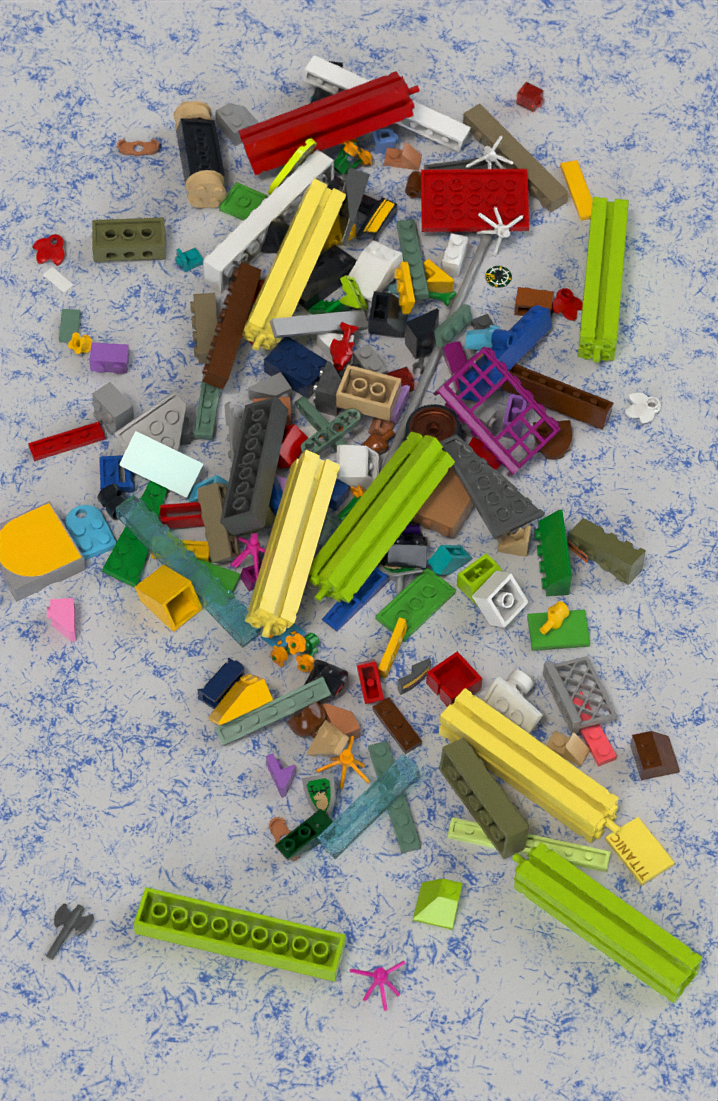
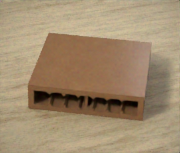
[410,467,474,538]

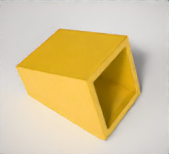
[134,564,203,632]

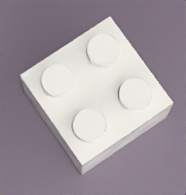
[472,571,528,628]

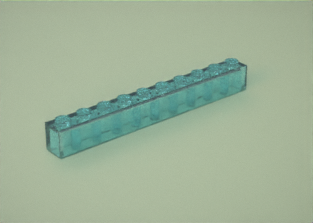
[116,494,261,648]

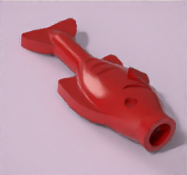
[330,322,358,371]

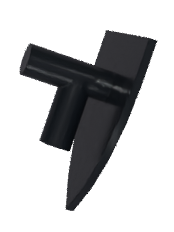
[261,221,289,253]

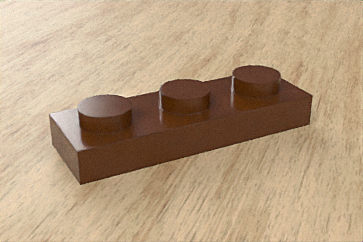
[372,697,422,754]

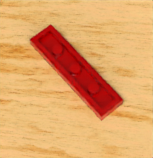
[28,421,105,461]

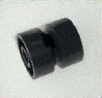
[97,484,132,520]

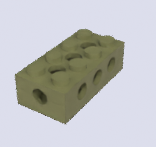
[92,217,166,262]

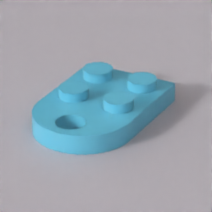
[66,505,116,561]

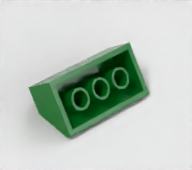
[534,509,572,597]

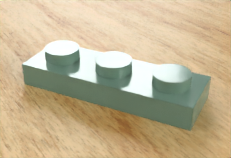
[434,304,472,347]

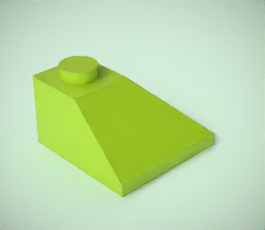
[412,878,463,930]

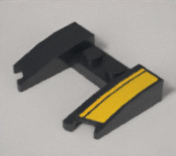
[327,176,397,241]

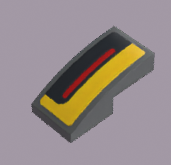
[397,658,431,695]

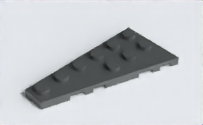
[440,435,545,540]

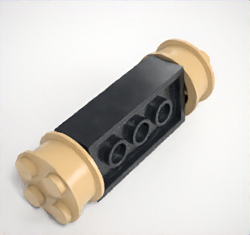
[173,101,227,208]

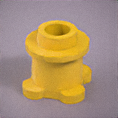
[68,332,93,354]

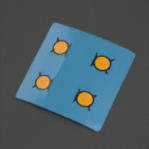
[261,623,307,648]

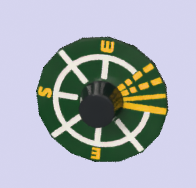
[485,266,512,288]

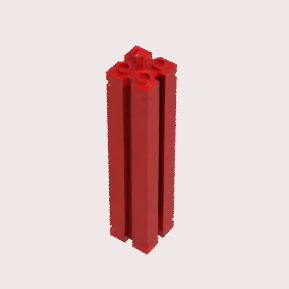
[238,71,420,176]

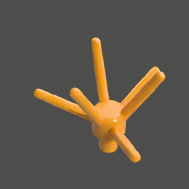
[316,736,370,789]

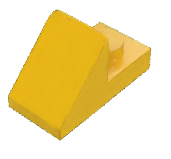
[423,259,454,293]

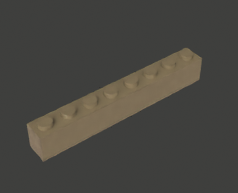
[463,104,568,213]

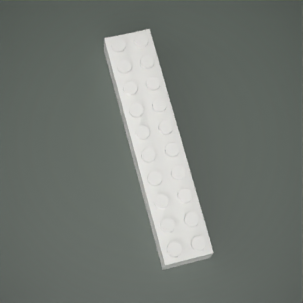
[203,150,334,293]

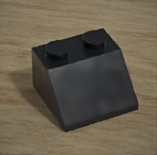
[405,308,439,359]

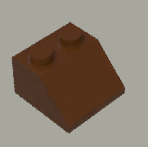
[630,731,680,780]

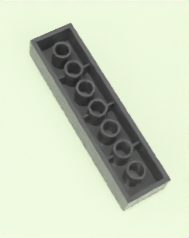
[220,396,288,536]

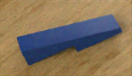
[322,567,390,632]

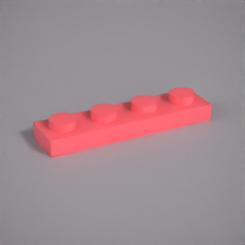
[570,692,617,767]

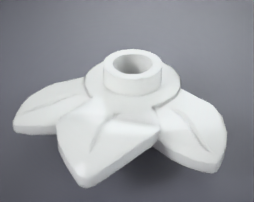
[625,393,661,424]

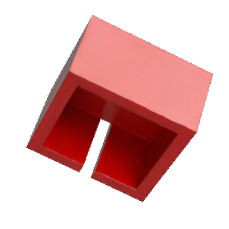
[426,651,482,707]

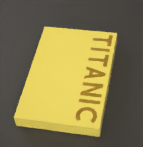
[605,817,675,886]

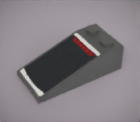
[338,168,370,247]

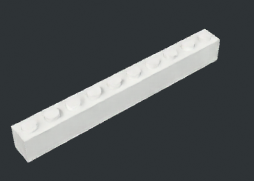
[303,55,471,152]

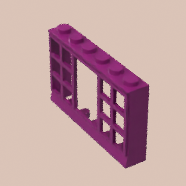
[433,346,561,477]

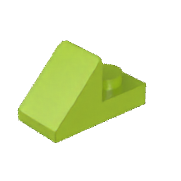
[339,275,369,310]

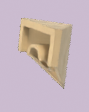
[497,525,533,557]

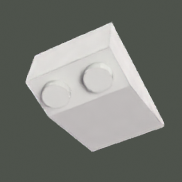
[349,241,403,302]

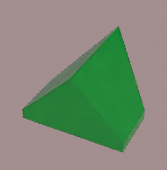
[308,300,353,315]

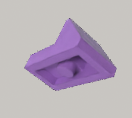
[266,753,296,798]

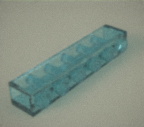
[317,754,421,859]

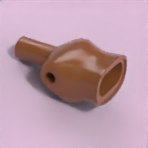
[361,429,395,454]

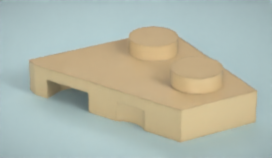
[307,720,349,757]

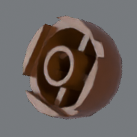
[286,701,327,738]

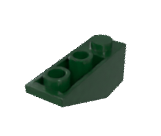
[275,808,334,860]

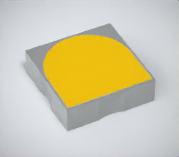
[0,501,86,602]

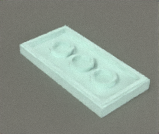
[119,431,204,498]

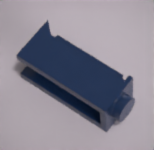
[197,658,245,709]

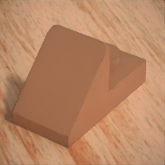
[384,142,422,170]

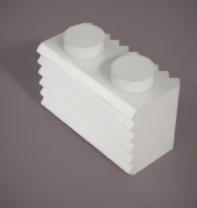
[441,234,468,277]

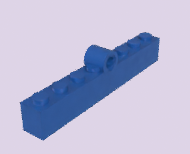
[458,306,552,402]

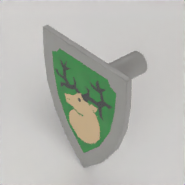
[378,562,423,593]
[302,773,338,817]

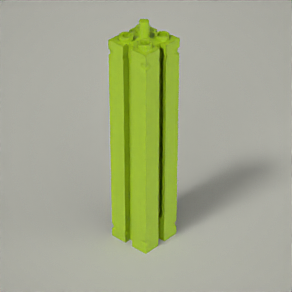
[577,196,629,363]
[308,432,455,603]
[512,842,703,1004]

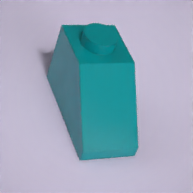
[428,545,473,575]

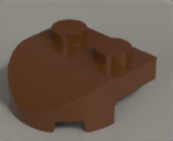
[533,420,572,460]

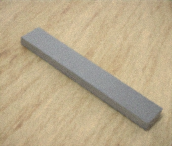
[269,310,368,338]

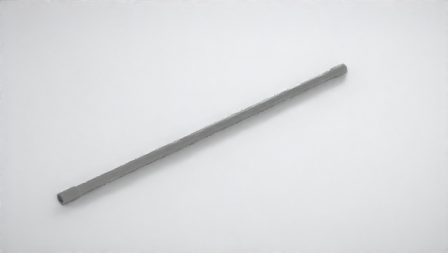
[379,234,494,473]

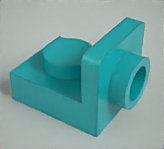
[175,247,204,272]

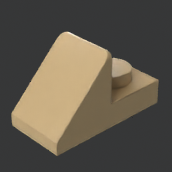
[546,731,590,766]

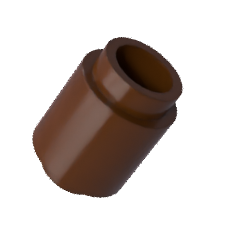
[405,171,421,198]

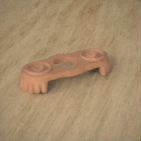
[117,139,159,156]
[269,817,301,860]

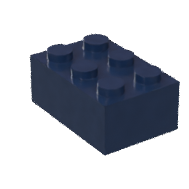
[264,337,327,399]

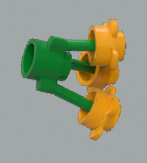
[334,138,372,175]
[270,633,320,673]

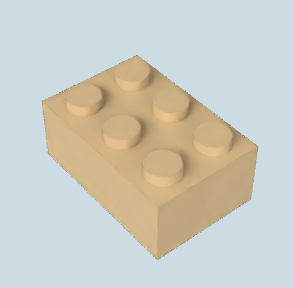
[336,365,401,421]

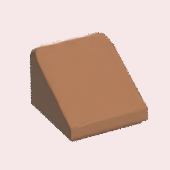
[368,417,395,436]

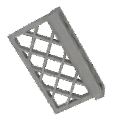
[543,656,617,735]

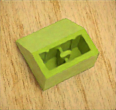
[456,553,502,609]

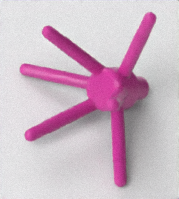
[230,533,266,579]
[349,961,406,1011]

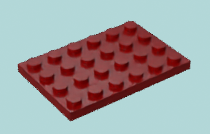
[421,169,529,232]

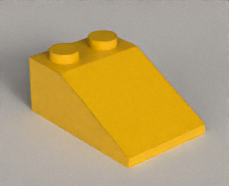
[208,673,273,725]

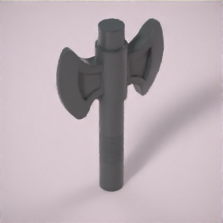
[46,903,94,960]

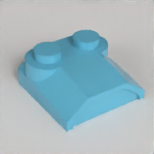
[465,325,501,350]

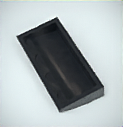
[298,244,357,311]

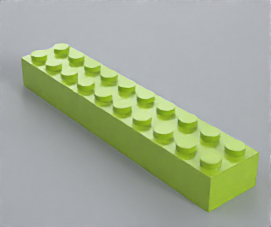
[133,887,346,982]

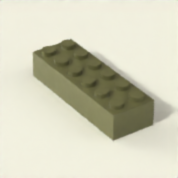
[439,738,529,859]

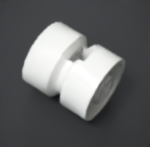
[506,670,533,697]

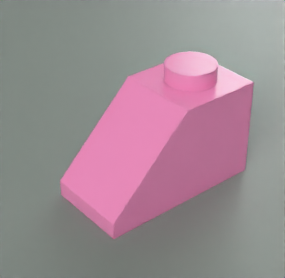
[47,598,76,642]

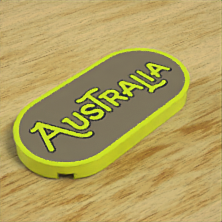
[268,138,317,195]

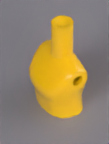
[540,601,569,634]

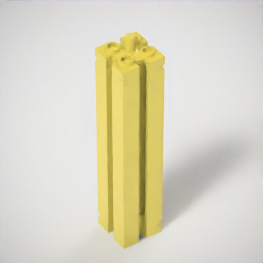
[242,178,346,351]
[245,450,340,638]
[439,688,620,844]

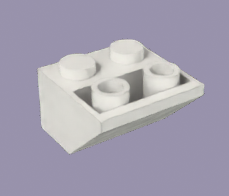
[337,445,379,490]

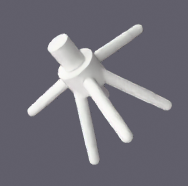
[466,136,513,169]
[477,207,523,256]

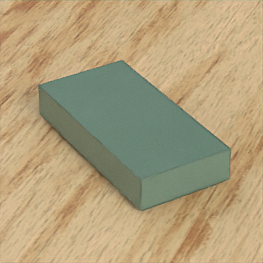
[59,309,81,343]

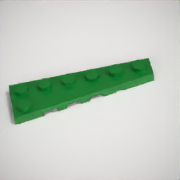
[102,480,167,587]

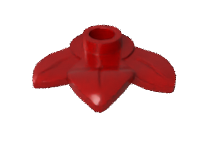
[32,234,65,266]
[552,288,583,321]

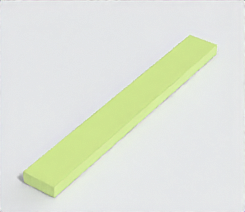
[447,817,611,872]

